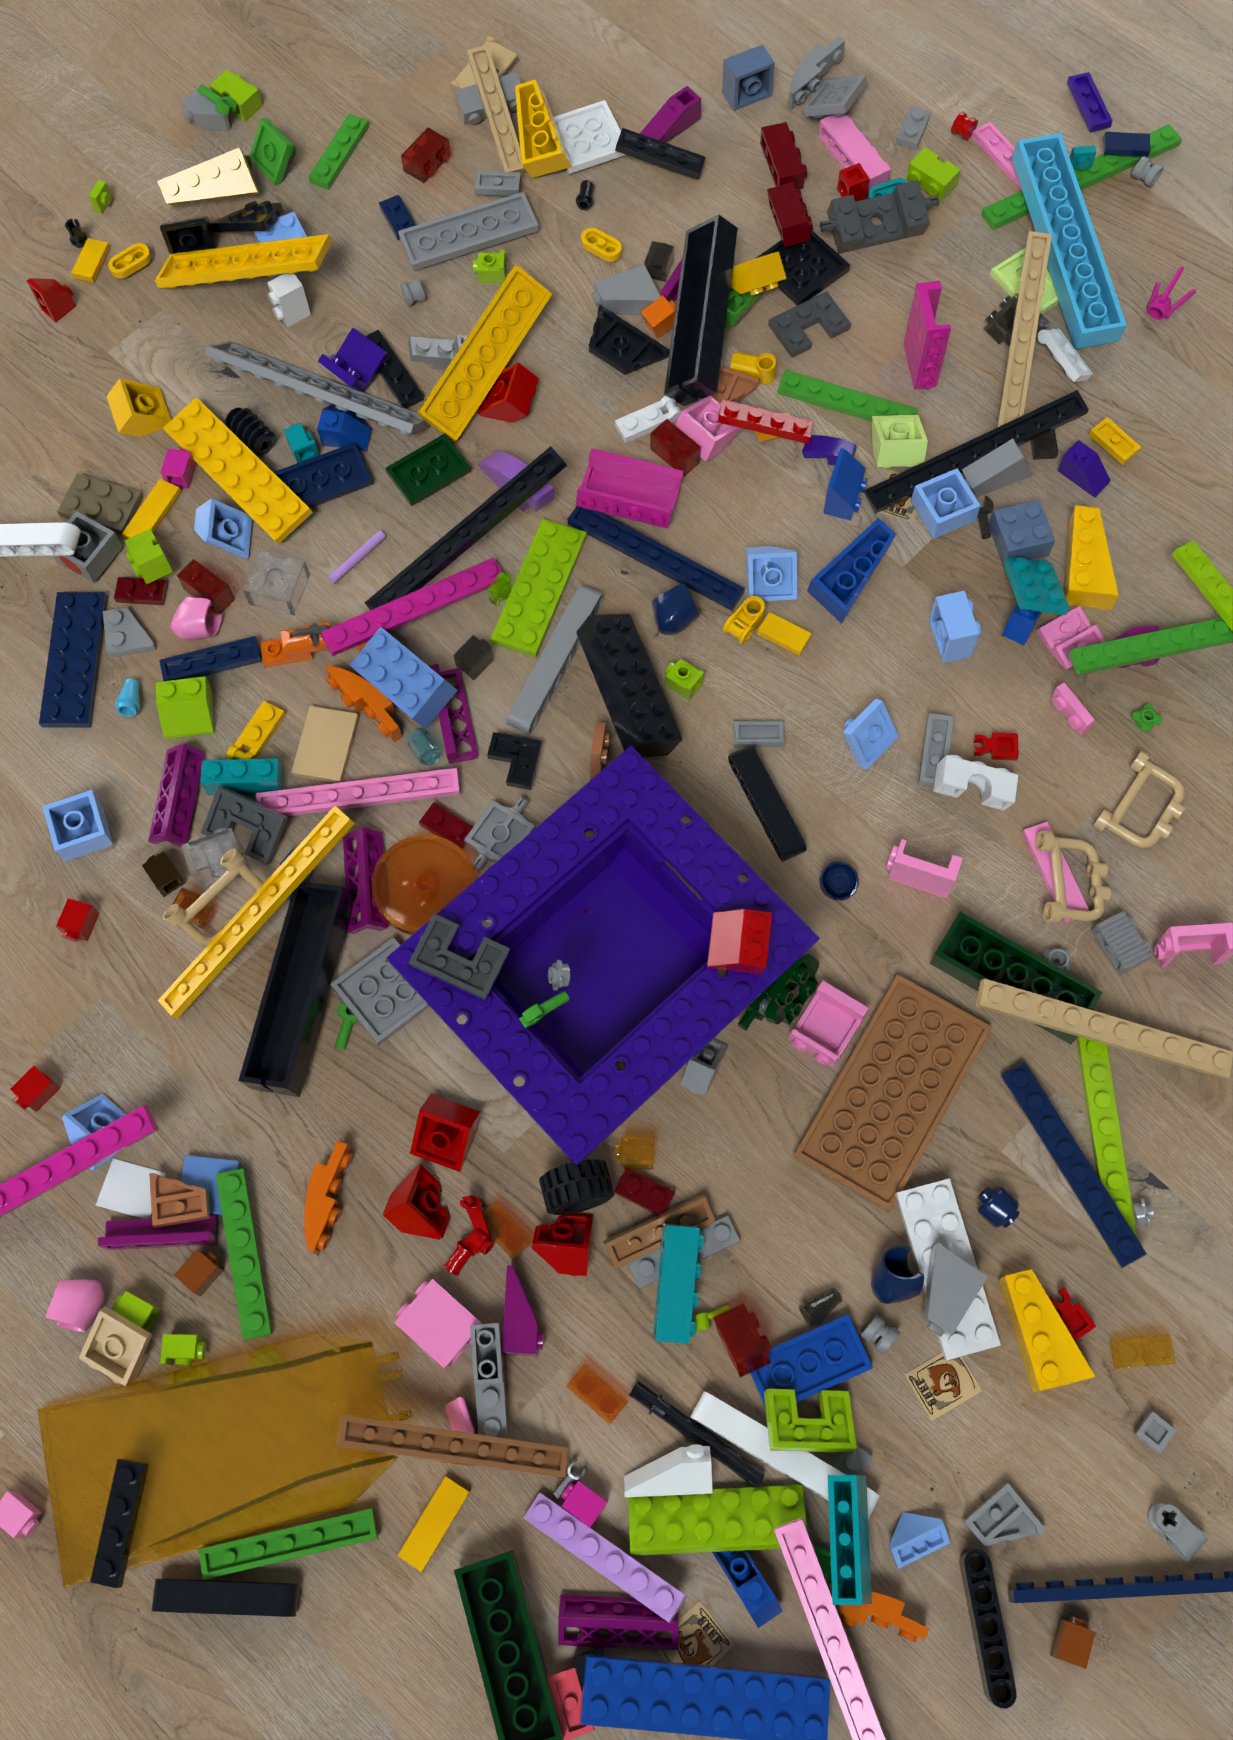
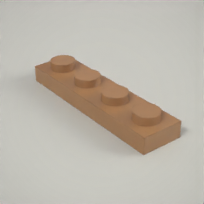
[603,1195,716,1269]

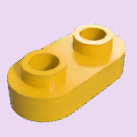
[581,228,622,262]
[108,243,152,279]

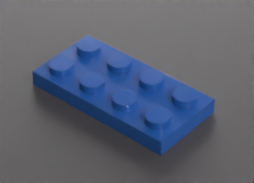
[745,1314,873,1407]

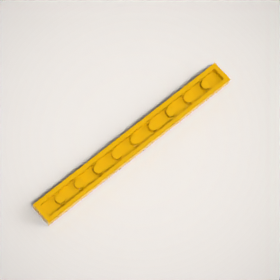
[158,806,355,1019]

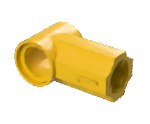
[730,351,777,384]

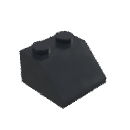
[160,216,215,254]

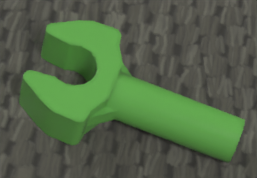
[197,85,237,115]
[519,991,570,1028]
[334,1002,359,1050]

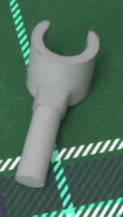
[553,1459,586,1498]

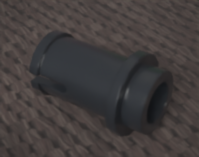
[576,180,594,210]
[65,219,88,248]

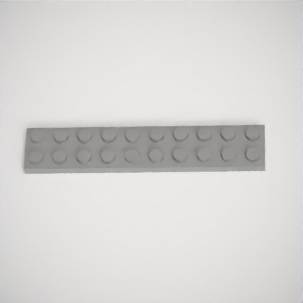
[205,341,431,435]

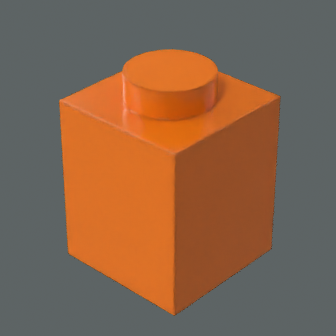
[641,295,676,339]

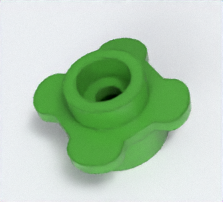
[1132,704,1163,732]

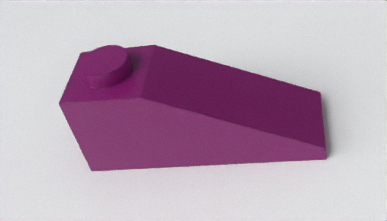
[502,1266,544,1356]

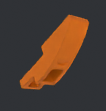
[325,665,402,743]
[304,1140,353,1256]
[829,1588,929,1642]

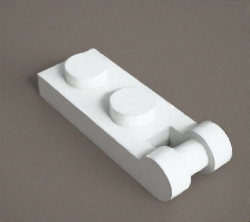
[1037,328,1093,382]
[615,396,682,443]

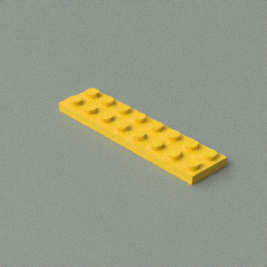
[155,234,332,289]
[416,264,552,443]
[163,397,313,545]

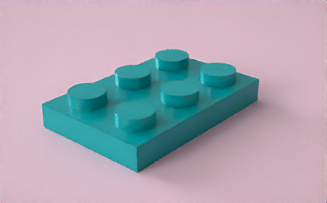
[1003,557,1069,615]

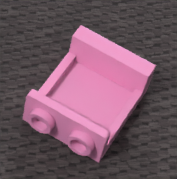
[886,839,963,899]
[1154,923,1233,967]
[788,981,869,1067]
[394,1279,482,1371]

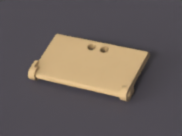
[450,36,518,90]

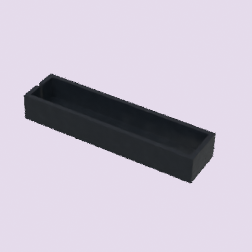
[664,215,738,406]
[238,881,354,1097]

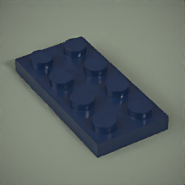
[273,443,372,508]

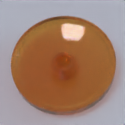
[372,835,476,935]

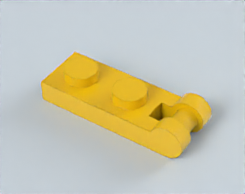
[226,701,286,760]

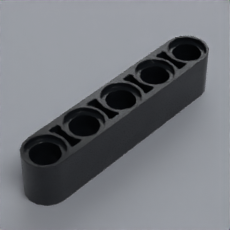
[728,746,807,862]
[959,1548,1017,1709]
[152,1579,299,1617]

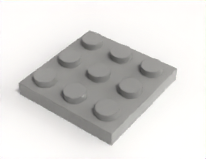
[330,937,429,1046]

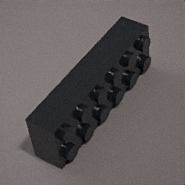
[576,614,682,758]

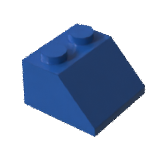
[823,448,868,521]

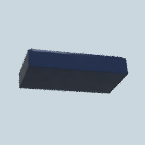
[1103,132,1151,157]

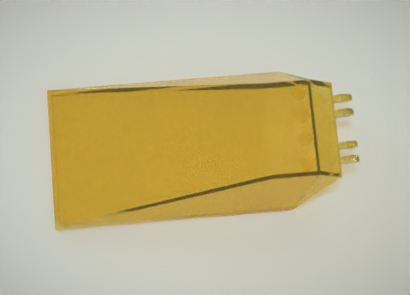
[37,1332,412,1587]

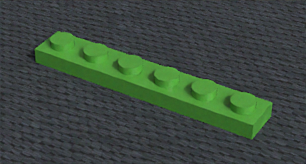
[777,370,918,422]
[216,1169,272,1341]
[199,1508,379,1580]

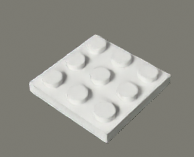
[554,100,625,174]

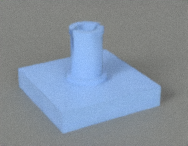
[842,699,899,770]

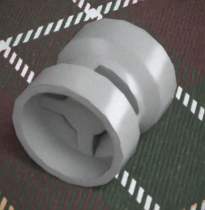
[1132,156,1164,188]
[860,1314,900,1354]

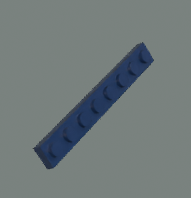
[567,506,745,611]
[1001,1062,1147,1269]
[1008,1571,1233,1603]

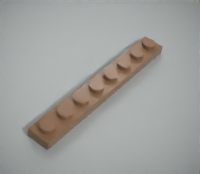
[336,1415,568,1479]

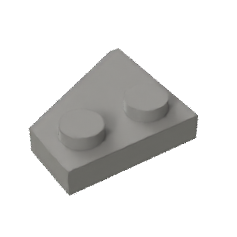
[103,607,156,658]
[962,1483,1047,1546]

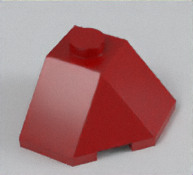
[383,1164,450,1240]
[532,1213,593,1276]

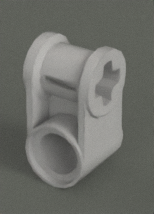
[1147,1503,1208,1562]

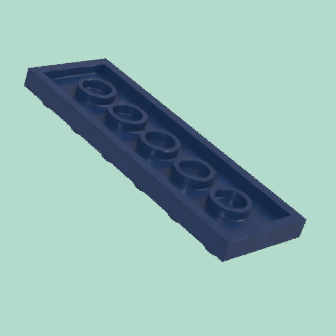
[39,592,107,728]

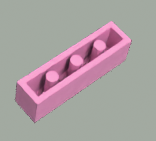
[818,114,891,195]

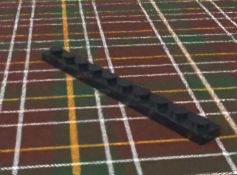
[864,390,1089,514]
[364,446,567,610]

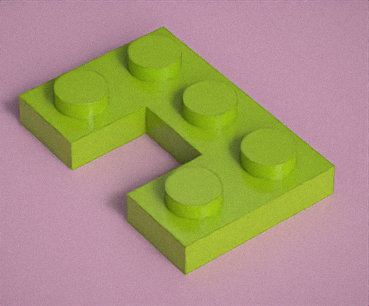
[764,1389,857,1452]

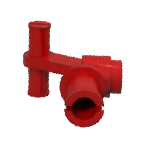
[443,1195,495,1276]

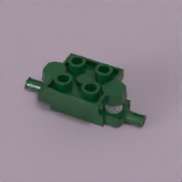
[738,954,819,1031]

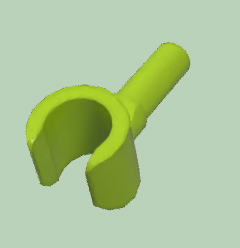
[694,1304,730,1332]

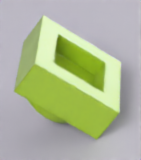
[88,179,113,214]

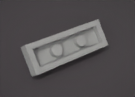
[918,713,954,787]

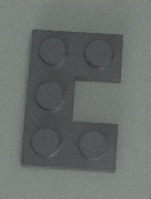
[768,291,851,358]
[201,786,288,865]
[409,914,510,1001]

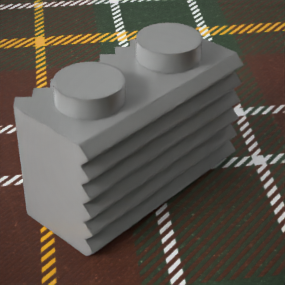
[1092,911,1152,976]

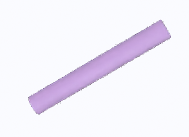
[328,530,386,584]

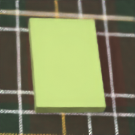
[990,248,1059,315]

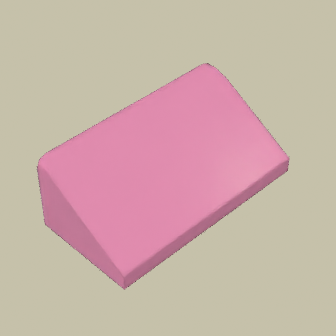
[445,1397,477,1434]

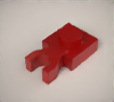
[973,732,1019,761]
[1049,1287,1096,1341]

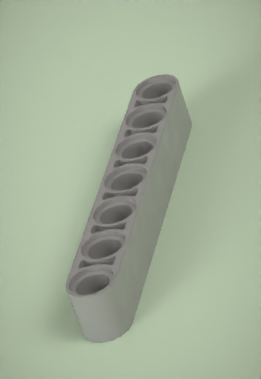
[507,585,604,734]

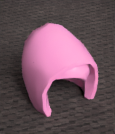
[170,597,223,640]
[46,1279,105,1332]

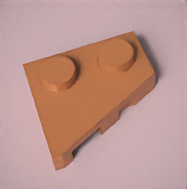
[703,366,760,404]
[590,722,610,781]
[149,1173,210,1228]

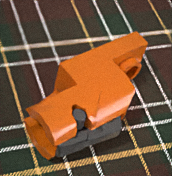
[260,622,331,668]

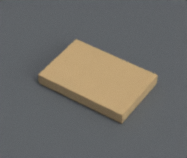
[291,706,359,783]

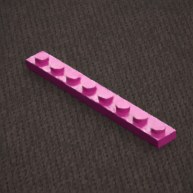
[321,558,505,656]
[0,1105,159,1217]

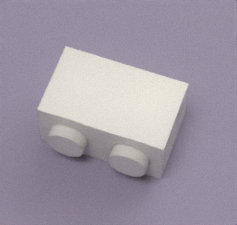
[267,273,311,327]

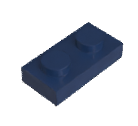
[379,195,416,240]

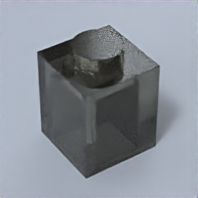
[644,241,674,282]
[453,635,494,680]

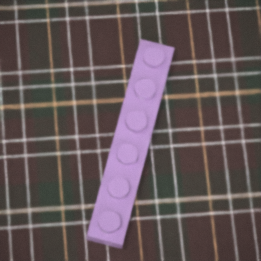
[524,1492,687,1623]

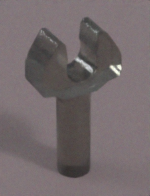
[977,496,994,539]

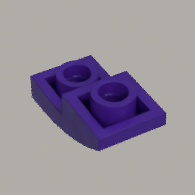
[802,435,857,465]

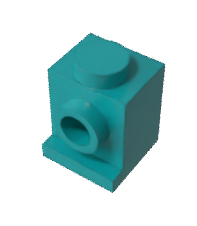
[283,423,319,463]

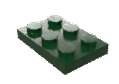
[385,434,471,506]

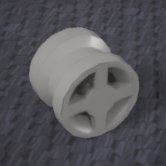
[400,278,425,306]

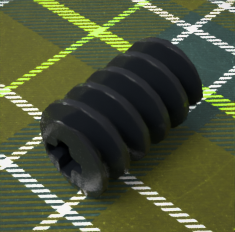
[225,407,276,456]

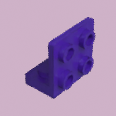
[318,328,388,392]

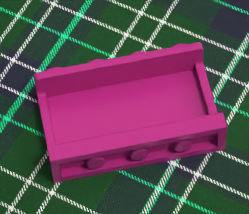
[904,281,951,389]
[576,448,684,529]

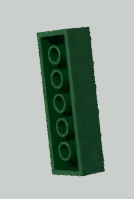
[930,912,1103,1045]
[454,1550,564,1740]

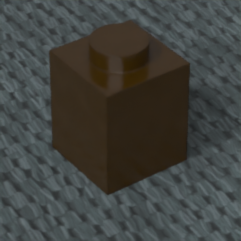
[142,851,185,897]

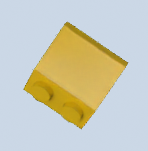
[730,251,787,296]
[106,378,171,437]

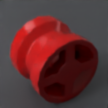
[951,111,978,141]

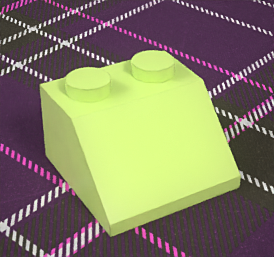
[872,415,928,468]

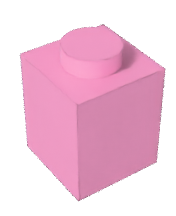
[0,1491,43,1538]

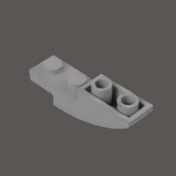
[788,36,845,110]
[408,334,468,369]
[470,1323,508,1439]

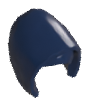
[652,583,699,635]
[871,1246,924,1304]

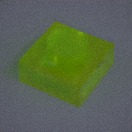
[488,572,511,606]

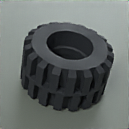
[539,1159,615,1215]

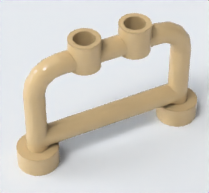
[1093,751,1186,848]
[1035,830,1111,924]
[162,848,264,946]

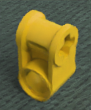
[722,596,765,645]

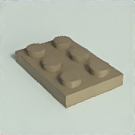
[57,473,143,535]

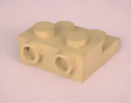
[79,1306,152,1387]

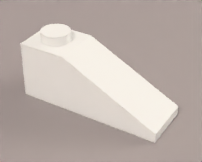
[624,1444,713,1497]

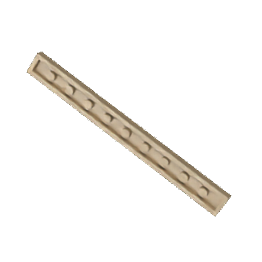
[997,231,1052,447]
[976,979,1233,1079]

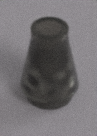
[799,1287,842,1326]

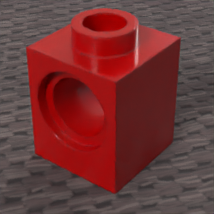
[837,163,870,202]

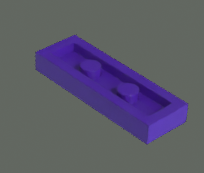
[1067,72,1113,132]

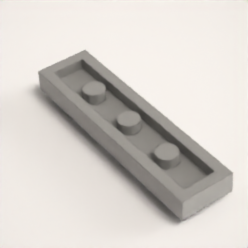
[628,1216,740,1290]

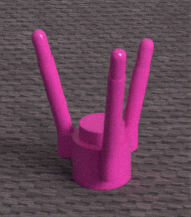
[1146,266,1196,320]

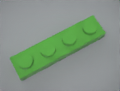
[308,114,369,190]

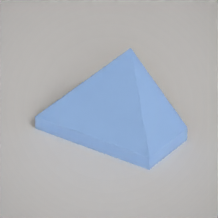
[889,1512,950,1569]

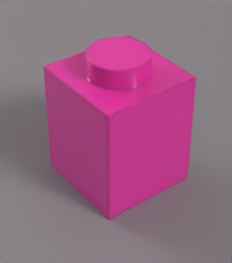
[160,449,196,489]
[561,1481,608,1528]

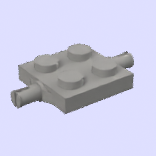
[464,797,535,872]

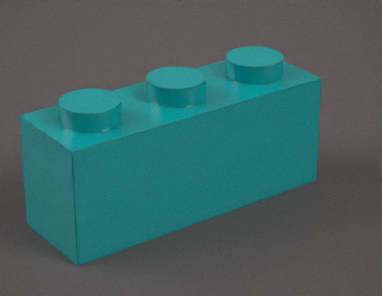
[201,759,284,795]

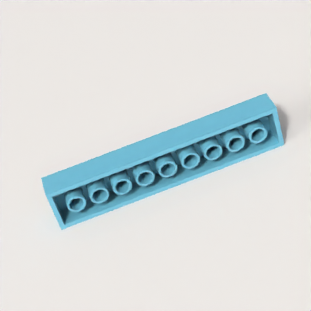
[1012,133,1127,349]

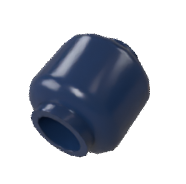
[977,1186,1020,1228]

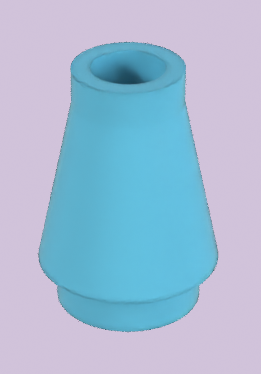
[115,679,140,717]

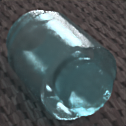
[407,728,442,765]

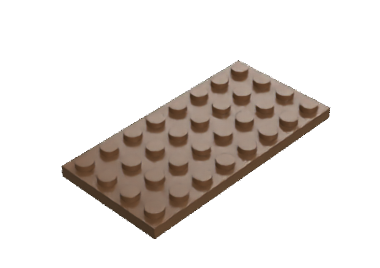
[793,974,992,1213]

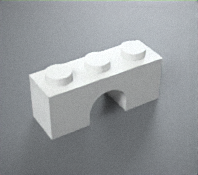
[933,755,1018,811]

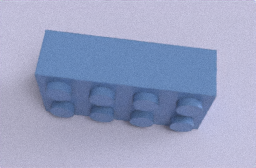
[350,627,458,729]

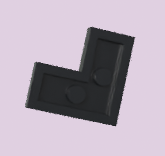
[487,732,542,790]

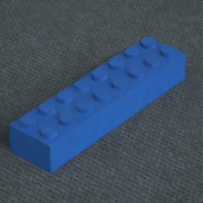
[579,1654,830,1740]

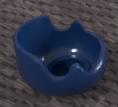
[819,861,859,901]

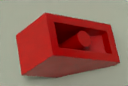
[27,278,76,323]

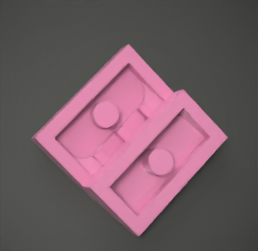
[1036,605,1106,669]

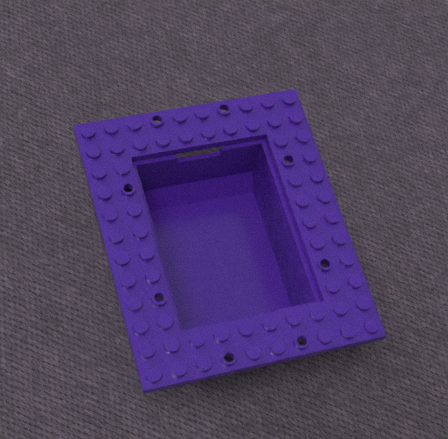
[386,746,820,1166]

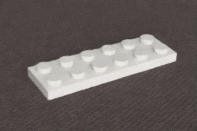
[895,1178,1001,1360]

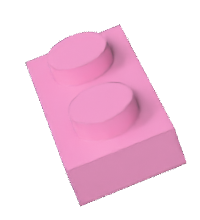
[1051,682,1095,736]

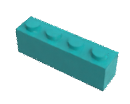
[653,1223,704,1344]
[828,1475,872,1605]

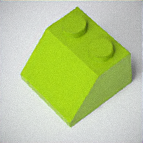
[156,677,214,740]

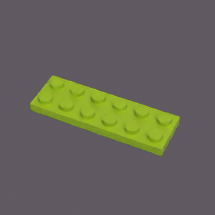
[490,519,587,658]
[628,1485,807,1556]

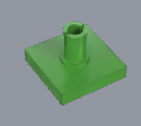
[249,118,296,184]

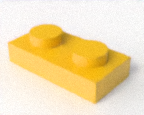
[1089,417,1141,466]

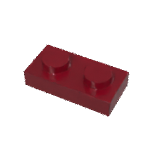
[114,577,168,606]
[419,802,474,851]
[614,1168,675,1216]

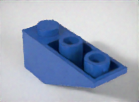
[1002,604,1042,645]
[712,1550,783,1628]

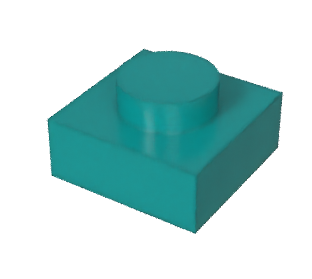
[1069,145,1096,170]

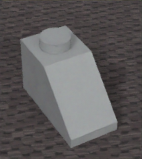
[181,90,231,131]
[680,1039,728,1096]

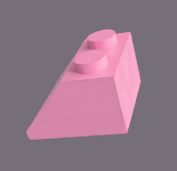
[672,395,742,462]

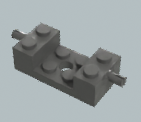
[820,180,939,254]

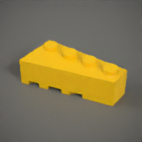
[1064,505,1119,610]
[999,1269,1095,1393]

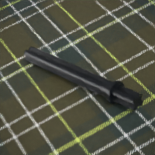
[629,1381,765,1487]

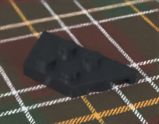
[210,201,284,232]
[589,305,670,375]

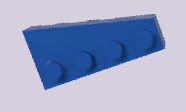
[807,518,896,624]

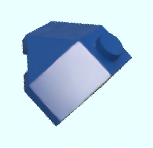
[317,404,372,451]

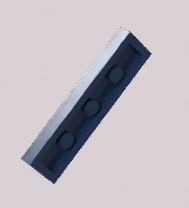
[159,636,262,681]

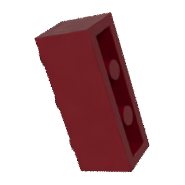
[760,122,807,190]
[767,182,813,247]

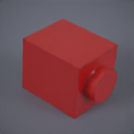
[56,898,99,942]
[10,1065,60,1112]

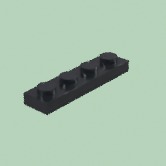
[615,128,706,180]
[366,329,424,408]
[90,1458,149,1588]

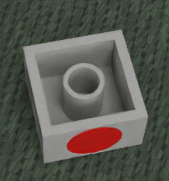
[53,511,122,583]

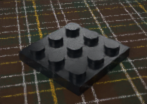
[755,230,850,306]

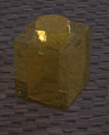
[615,1137,654,1170]

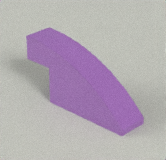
[478,450,554,512]

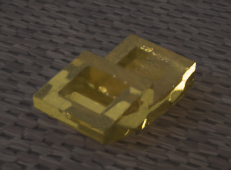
[1110,1334,1176,1369]

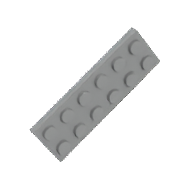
[398,192,539,271]

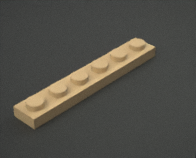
[467,45,526,173]

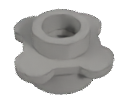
[1043,948,1071,973]
[548,960,570,991]
[1133,1198,1155,1227]

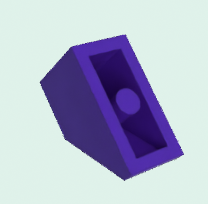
[1058,440,1111,498]

